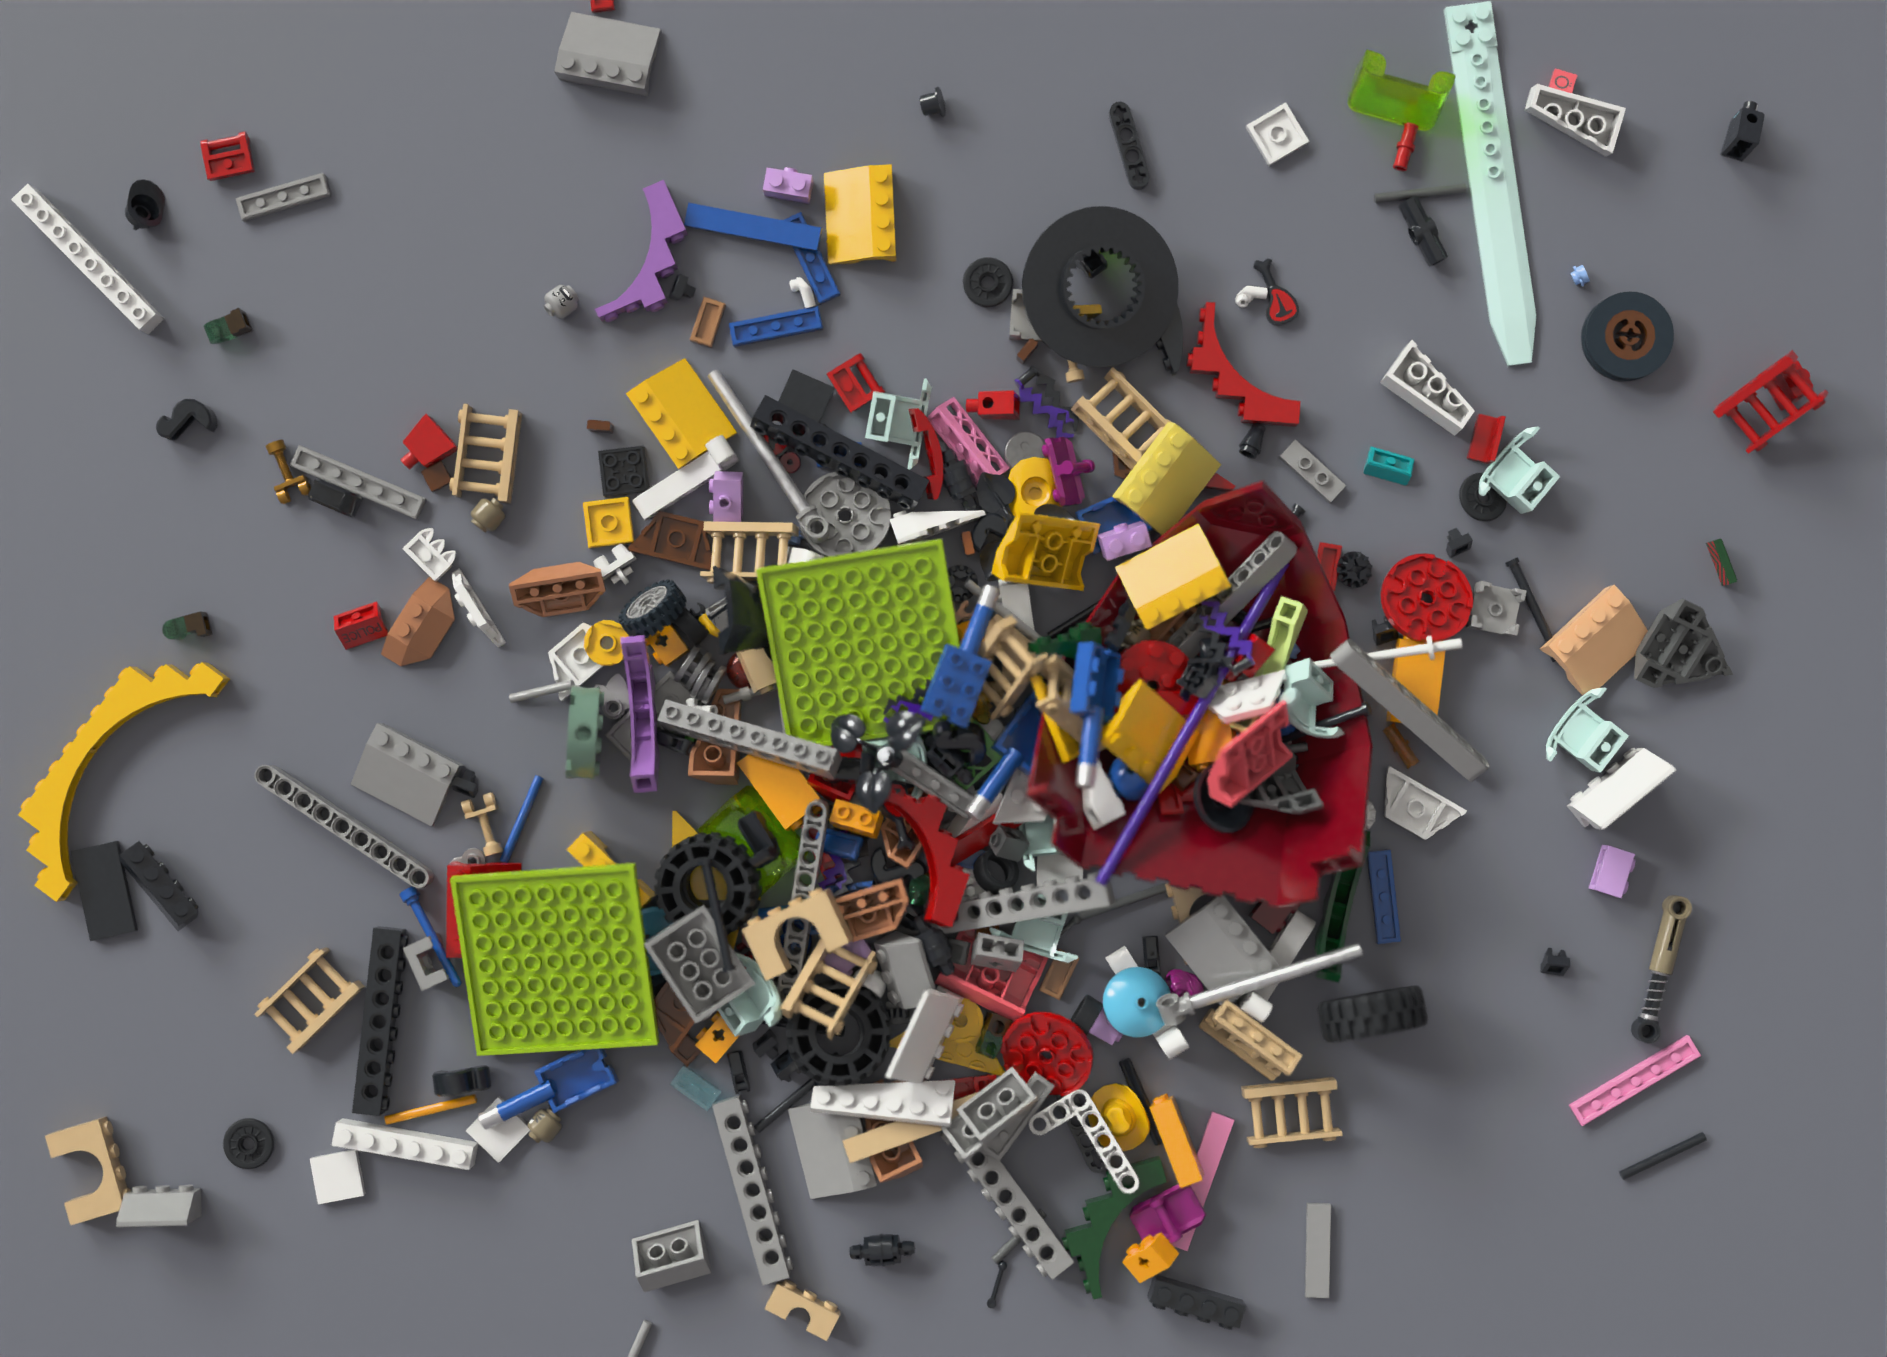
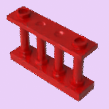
[1713,350,1828,454]

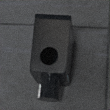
[1721,101,1765,161]

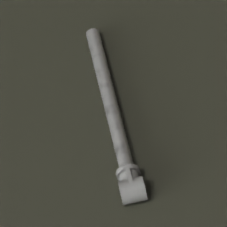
[707,369,829,544]
[1156,943,1363,1026]

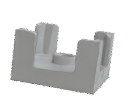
[1009,289,1042,342]
[1466,581,1527,637]
[403,933,449,991]

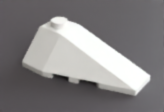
[890,510,986,545]

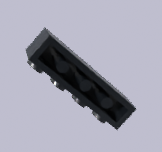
[119,841,199,931]
[1147,1274,1246,1330]

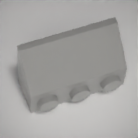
[874,931,936,1009]
[116,1185,202,1227]
[632,1220,711,1292]

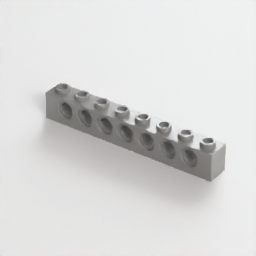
[657,700,842,779]
[930,872,1115,934]
[712,1094,793,1285]
[939,1131,1074,1280]

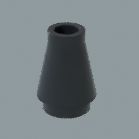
[1239,423,1266,459]

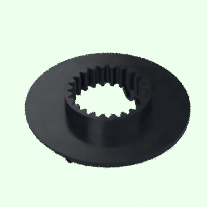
[1022,206,1178,367]

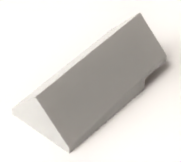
[941,1067,1038,1162]

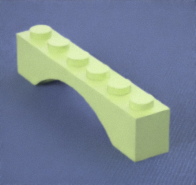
[1229,596,1308,734]

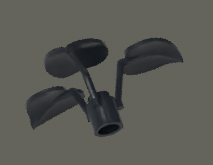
[977,472,1074,581]
[831,711,926,814]

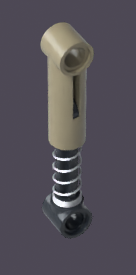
[1631,895,1692,1043]

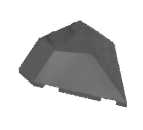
[1634,598,1733,688]
[1238,742,1323,814]

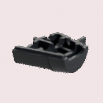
[1176,658,1226,702]

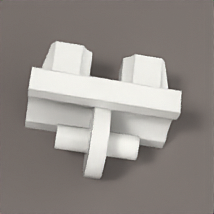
[593,544,637,585]

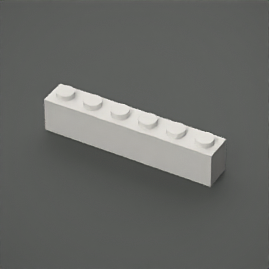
[332,1118,478,1170]

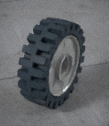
[618,579,687,639]

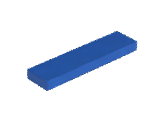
[784,212,840,305]
[729,306,823,347]
[1367,850,1401,944]

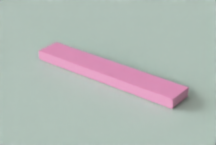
[1569,1035,1701,1126]
[1169,1111,1234,1251]

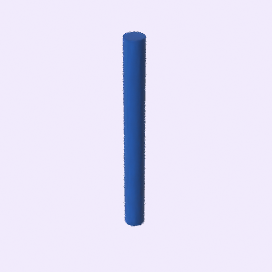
[500,775,544,863]

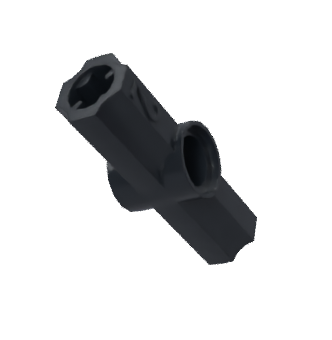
[1398,196,1448,267]

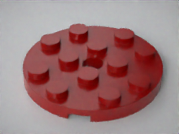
[1381,553,1473,643]
[1114,640,1189,718]
[1001,1012,1093,1097]

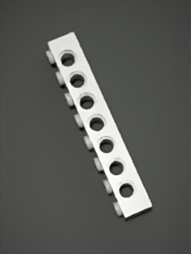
[11,184,165,335]

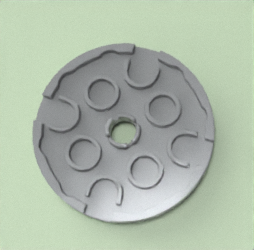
[800,471,891,557]

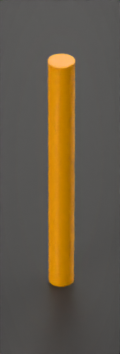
[384,1094,477,1125]

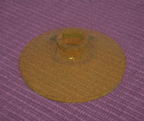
[972,692,991,725]

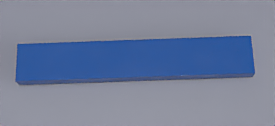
[684,203,823,251]

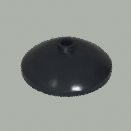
[1193,764,1254,833]

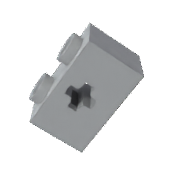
[971,933,1024,972]

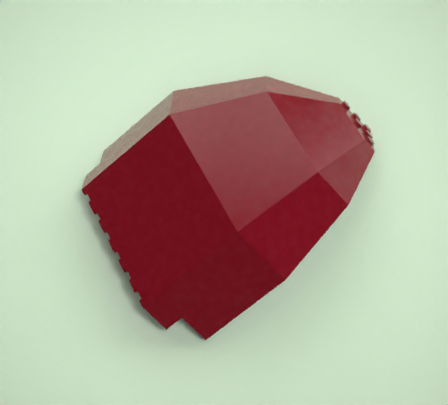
[1027,480,1373,909]

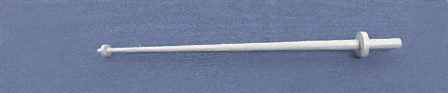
[1237,636,1462,680]

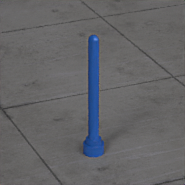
[399,886,461,987]

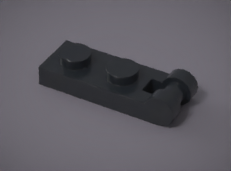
[1103,597,1137,653]

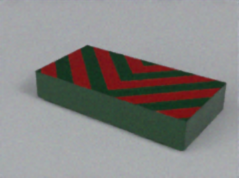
[1706,538,1737,586]

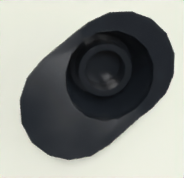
[125,179,165,230]

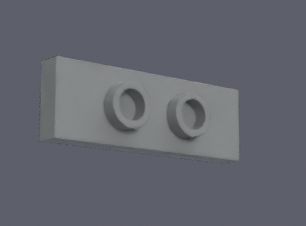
[1279,439,1346,503]

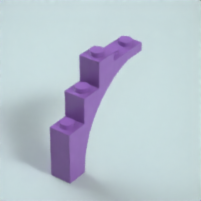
[595,180,688,322]
[621,635,660,793]

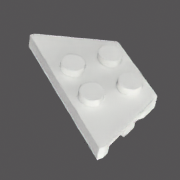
[452,568,506,648]
[548,623,614,701]
[1208,670,1287,724]
[1384,766,1467,840]
[993,768,1047,824]

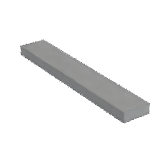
[290,445,426,520]

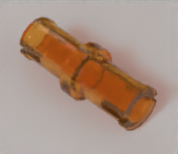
[1382,722,1420,769]

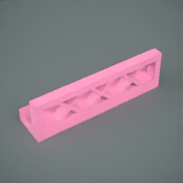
[927,397,1010,484]

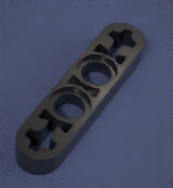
[1109,101,1149,190]
[1056,1094,1106,1173]

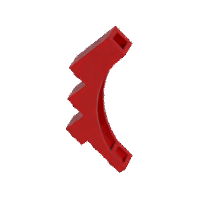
[1186,302,1301,427]
[884,788,970,928]

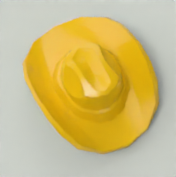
[1008,457,1062,516]
[1088,1083,1150,1151]

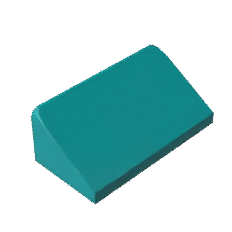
[1363,446,1415,485]

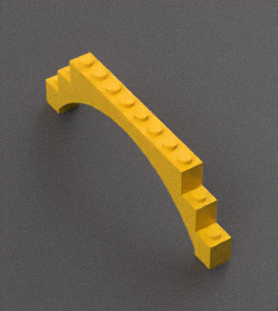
[18,662,230,902]

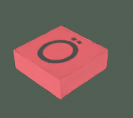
[1549,68,1577,93]

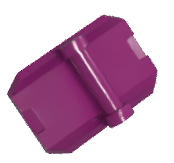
[1042,437,1095,506]
[1129,1184,1206,1243]

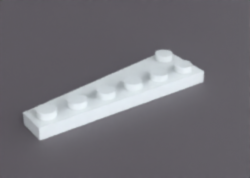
[810,1080,955,1127]

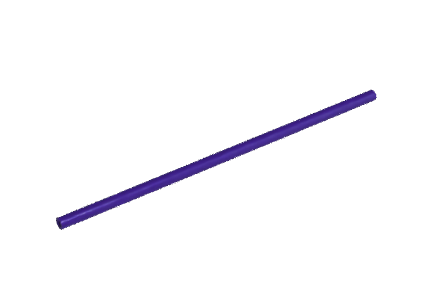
[1095,563,1289,887]

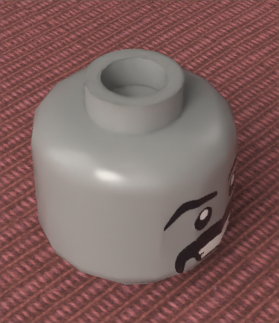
[544,285,579,319]

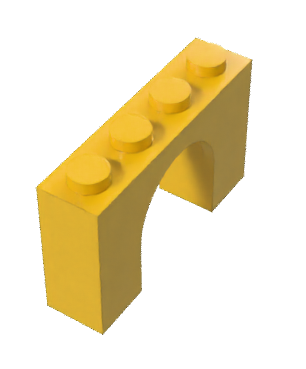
[567,831,657,909]

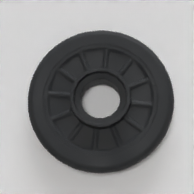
[963,257,1013,307]
[1459,473,1507,521]
[223,1118,274,1169]

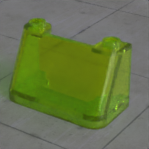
[1347,50,1456,131]
[697,785,809,898]

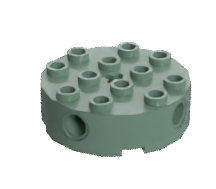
[566,685,604,780]

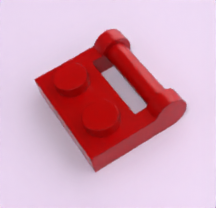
[200,131,255,181]
[826,353,886,413]

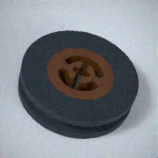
[1581,291,1674,381]

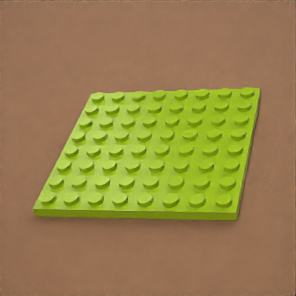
[756,538,973,746]
[450,863,659,1056]

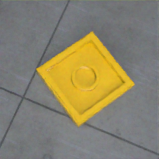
[583,497,635,548]

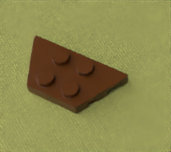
[628,511,712,571]
[654,981,695,1052]

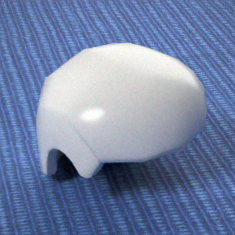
[852,968,886,998]

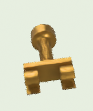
[265,440,311,504]

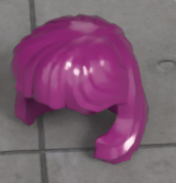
[1165,969,1204,997]

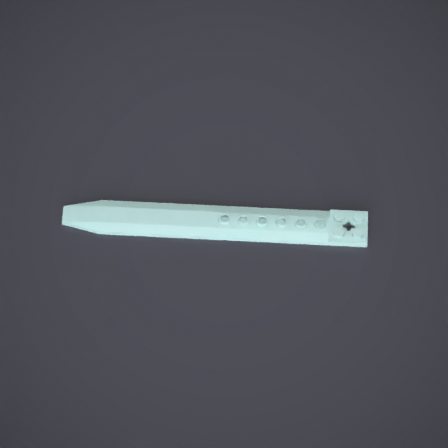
[1444,1,1536,366]

